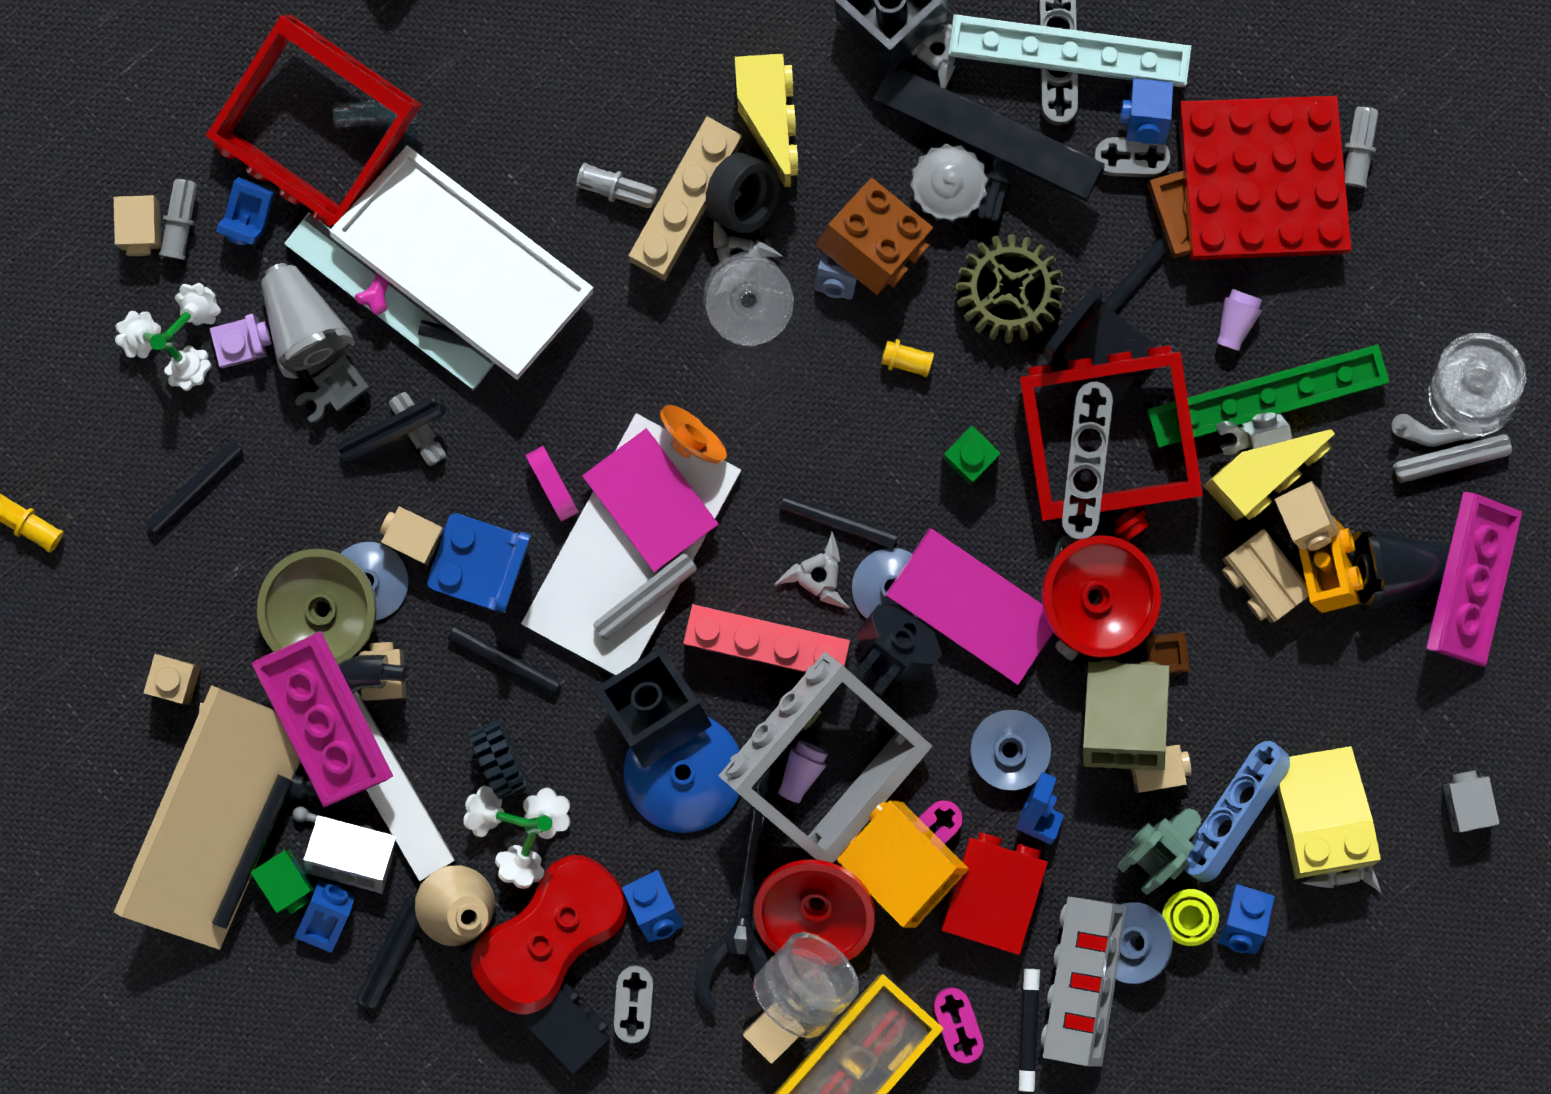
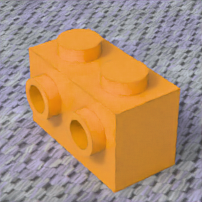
[1299,516,1363,613]

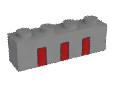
[1041,896,1127,1066]

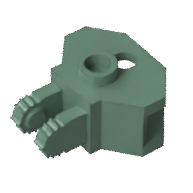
[1117,808,1202,895]

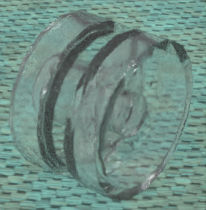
[703,252,794,346]
[1429,333,1527,436]
[753,932,859,1038]

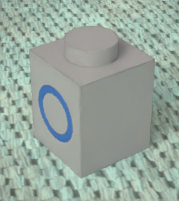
[1442,770,1499,832]

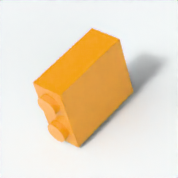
[836,800,969,928]

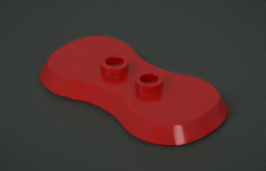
[471,855,628,1014]

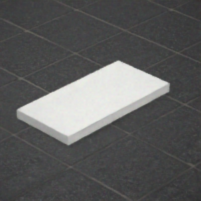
[330,146,593,380]
[521,413,741,675]

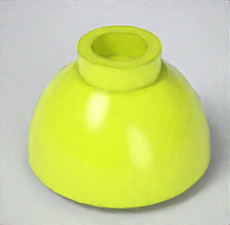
[1162,889,1219,946]

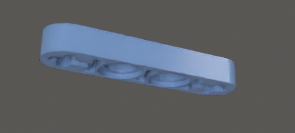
[1184,741,1290,882]

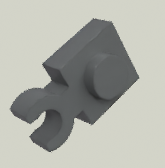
[295,355,370,424]

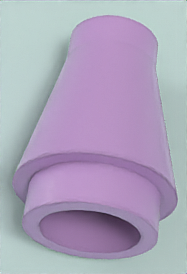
[1217,289,1263,351]
[778,740,828,803]

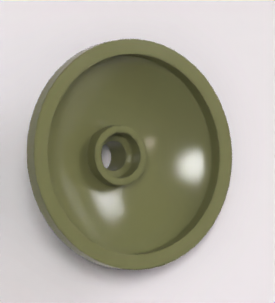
[257,549,377,664]

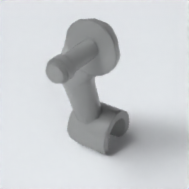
[1392,414,1483,447]

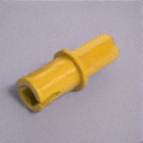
[0,494,64,553]

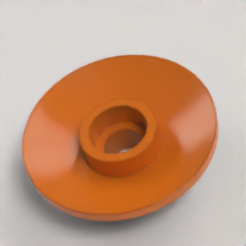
[660,405,727,464]

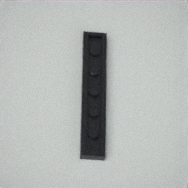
[873,66,1105,202]

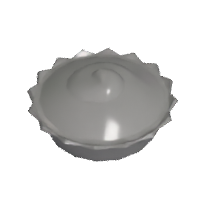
[910,144,989,222]

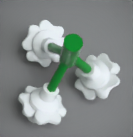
[115,283,221,391]

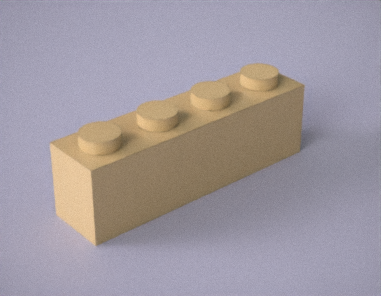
[628,116,742,281]

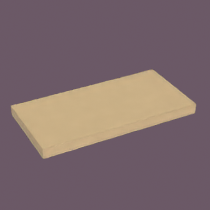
[114,685,300,950]

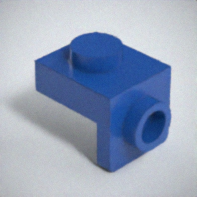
[216,177,276,245]
[622,870,684,942]
[1218,884,1275,954]

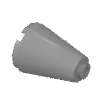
[261,263,355,379]

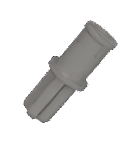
[1344,107,1379,188]
[576,163,657,208]
[159,179,197,260]

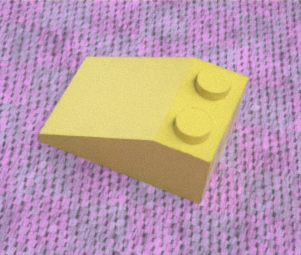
[1272,746,1381,879]

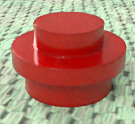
[1112,508,1150,541]

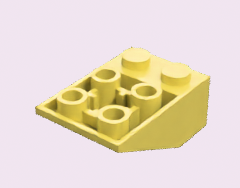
[735,54,798,187]
[1203,429,1335,521]

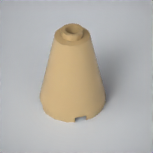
[415,865,495,946]

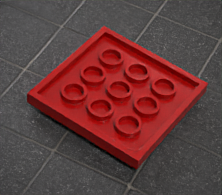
[1178,96,1352,260]

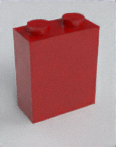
[940,832,1048,955]

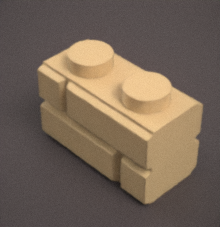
[1222,529,1309,623]

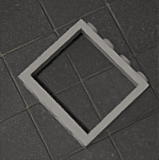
[718,652,932,863]

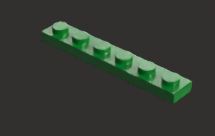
[1146,344,1390,449]

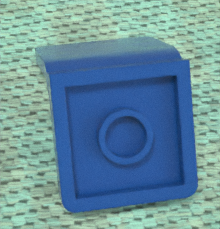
[427,513,531,614]

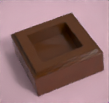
[1144,632,1190,674]

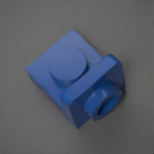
[1015,772,1063,844]
[294,880,355,953]

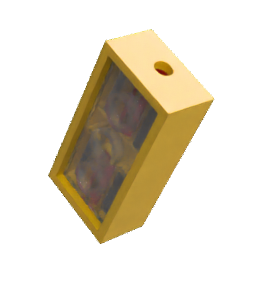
[775,974,944,1094]

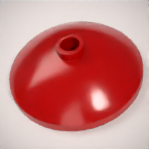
[1042,536,1161,657]
[754,860,875,968]

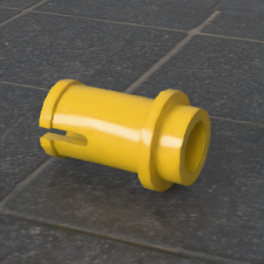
[881,339,934,378]

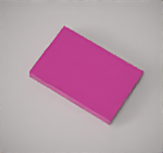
[582,428,719,573]

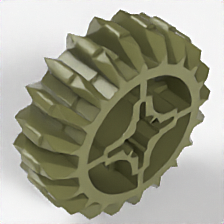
[956,234,1064,343]

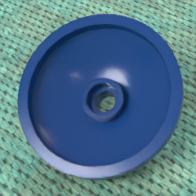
[624,717,740,833]

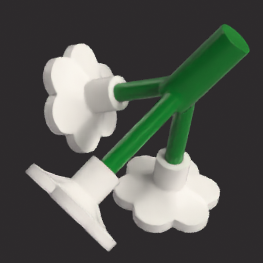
[464,786,570,889]

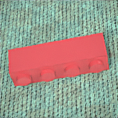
[683,604,850,673]

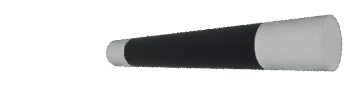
[1018,969,1040,1092]

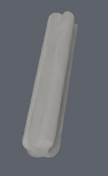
[1394,434,1512,483]
[593,554,697,640]

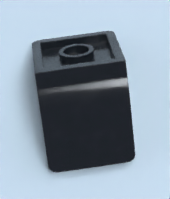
[1044,285,1156,408]

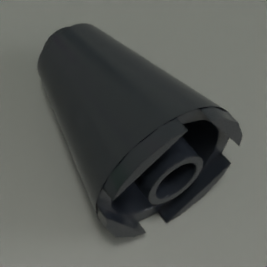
[1352,530,1451,611]

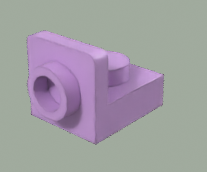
[210,314,271,368]

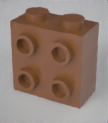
[815,177,934,295]

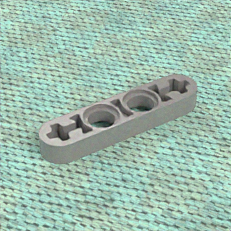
[1039,0,1078,126]
[1062,382,1113,539]

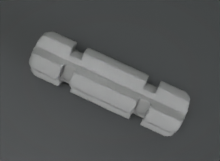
[389,392,446,466]

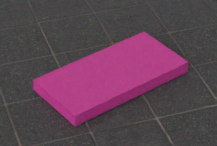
[1426,492,1522,667]
[885,528,1053,685]
[251,631,393,807]

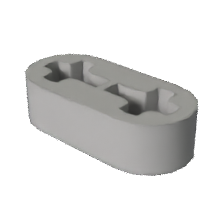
[1093,137,1170,177]
[614,965,654,1043]

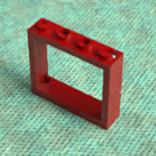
[205,15,422,227]
[1020,345,1203,521]

